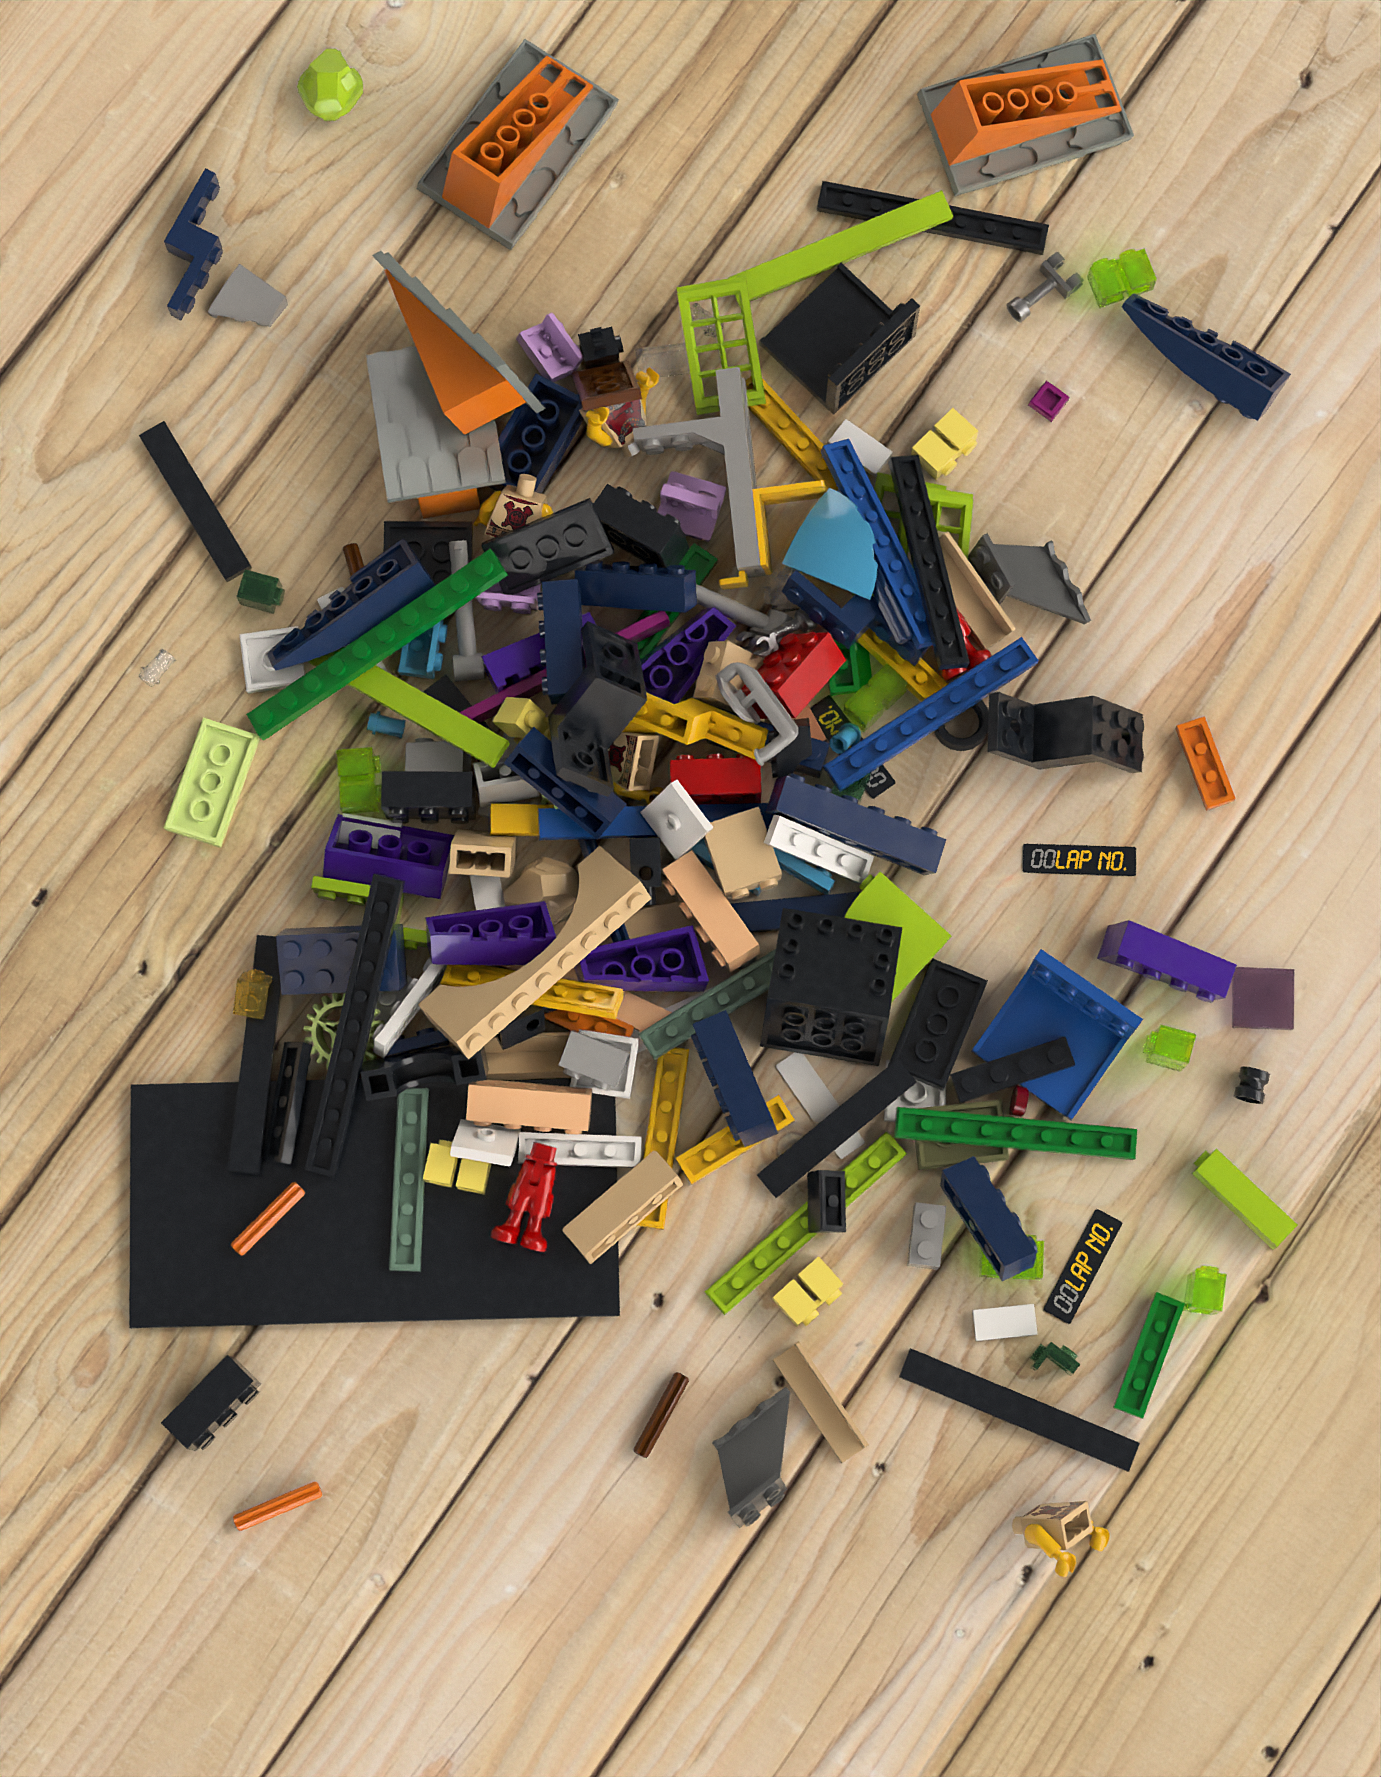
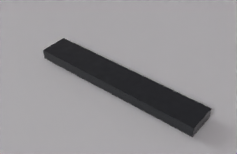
[139,421,252,582]
[757,1059,917,1198]

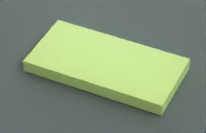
[164,717,260,848]

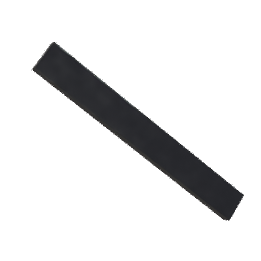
[817,181,1049,255]
[888,455,970,670]
[228,935,281,1175]
[899,1348,1140,1472]

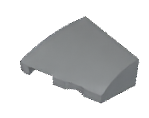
[208,264,288,327]

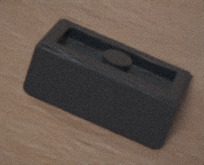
[807,1170,846,1233]

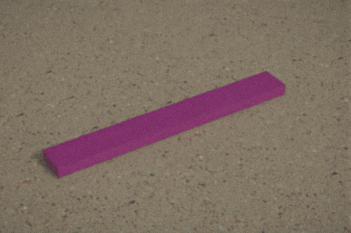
[459,611,670,724]

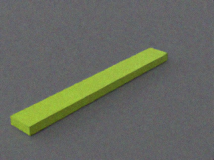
[728,190,953,306]
[307,647,510,768]
[705,1131,907,1315]

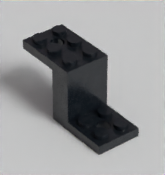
[548,621,647,797]
[988,692,1144,773]

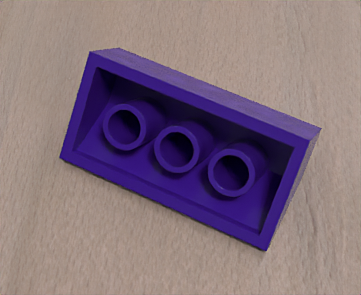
[323,814,455,899]

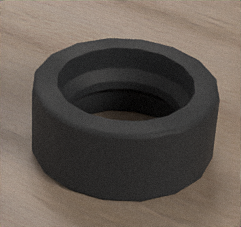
[934,700,989,751]

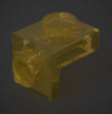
[233,969,272,1019]

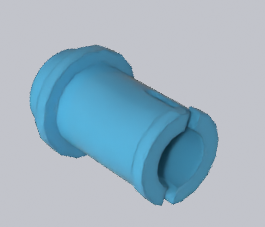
[367,711,406,739]
[830,723,861,753]

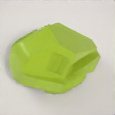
[297,49,363,121]

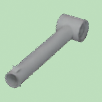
[449,540,485,682]
[696,584,793,646]

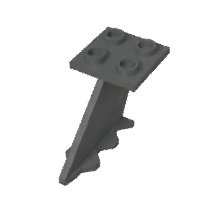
[968,533,1091,625]
[712,1387,790,1528]

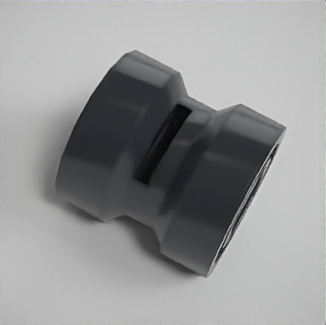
[1234,1066,1270,1104]

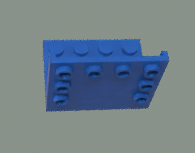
[971,949,1143,1121]

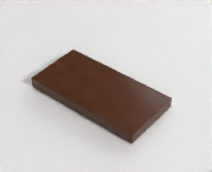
[572,360,642,411]

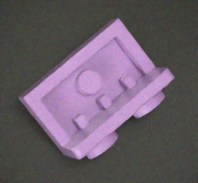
[516,313,584,382]

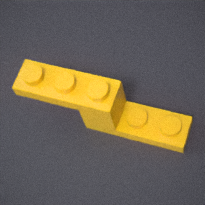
[631,692,768,760]

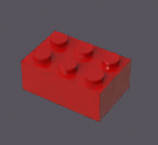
[741,632,846,719]
[670,753,762,805]

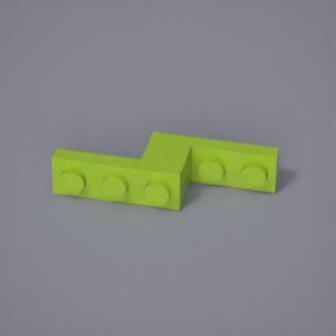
[311,876,428,950]

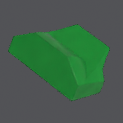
[828,637,872,696]

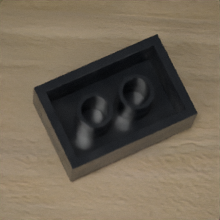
[593,484,690,568]
[381,771,476,824]
[161,1355,261,1451]

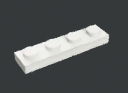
[764,815,874,884]
[372,957,447,1058]
[518,1132,642,1168]

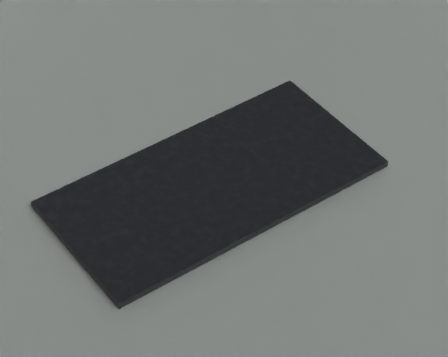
[129,1078,620,1329]

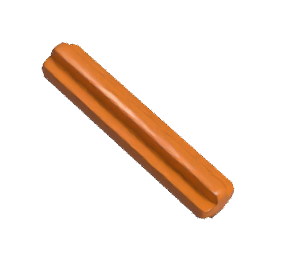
[231,1182,305,1256]
[233,1482,322,1531]

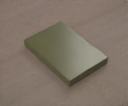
[915,1099,1009,1170]

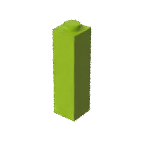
[1192,1148,1298,1250]

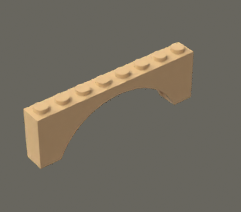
[418,846,651,1059]

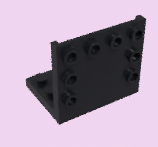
[759,263,920,415]
[760,908,902,1066]

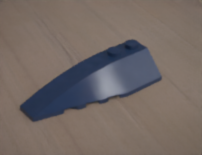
[1122,293,1291,421]
[267,538,436,671]

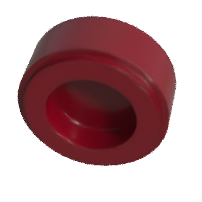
[1009,1085,1029,1117]

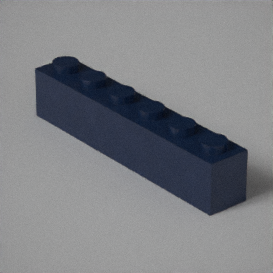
[765,774,947,875]

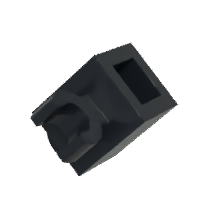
[578,327,624,369]

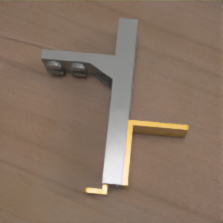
[633,367,827,590]

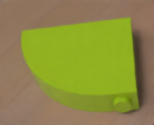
[844,872,952,1003]

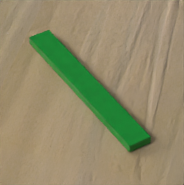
[894,1107,1137,1160]

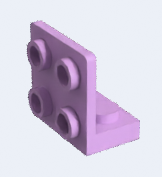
[475,582,541,614]

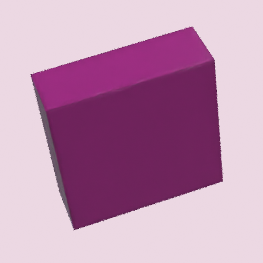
[1028,380,1070,422]

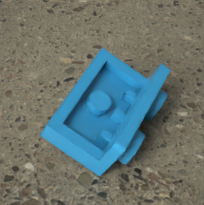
[398,620,448,679]

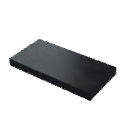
[481,498,614,595]
[888,958,988,1091]

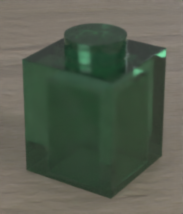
[236,569,285,614]

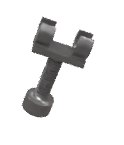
[1006,252,1084,322]
[736,609,818,656]

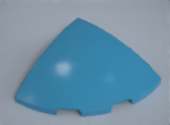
[782,488,878,600]

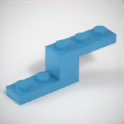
[687,838,835,896]

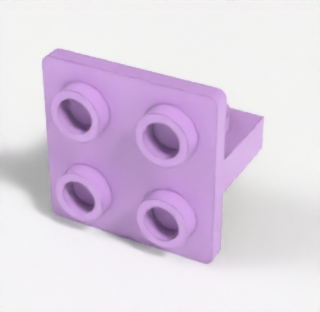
[658,471,726,542]

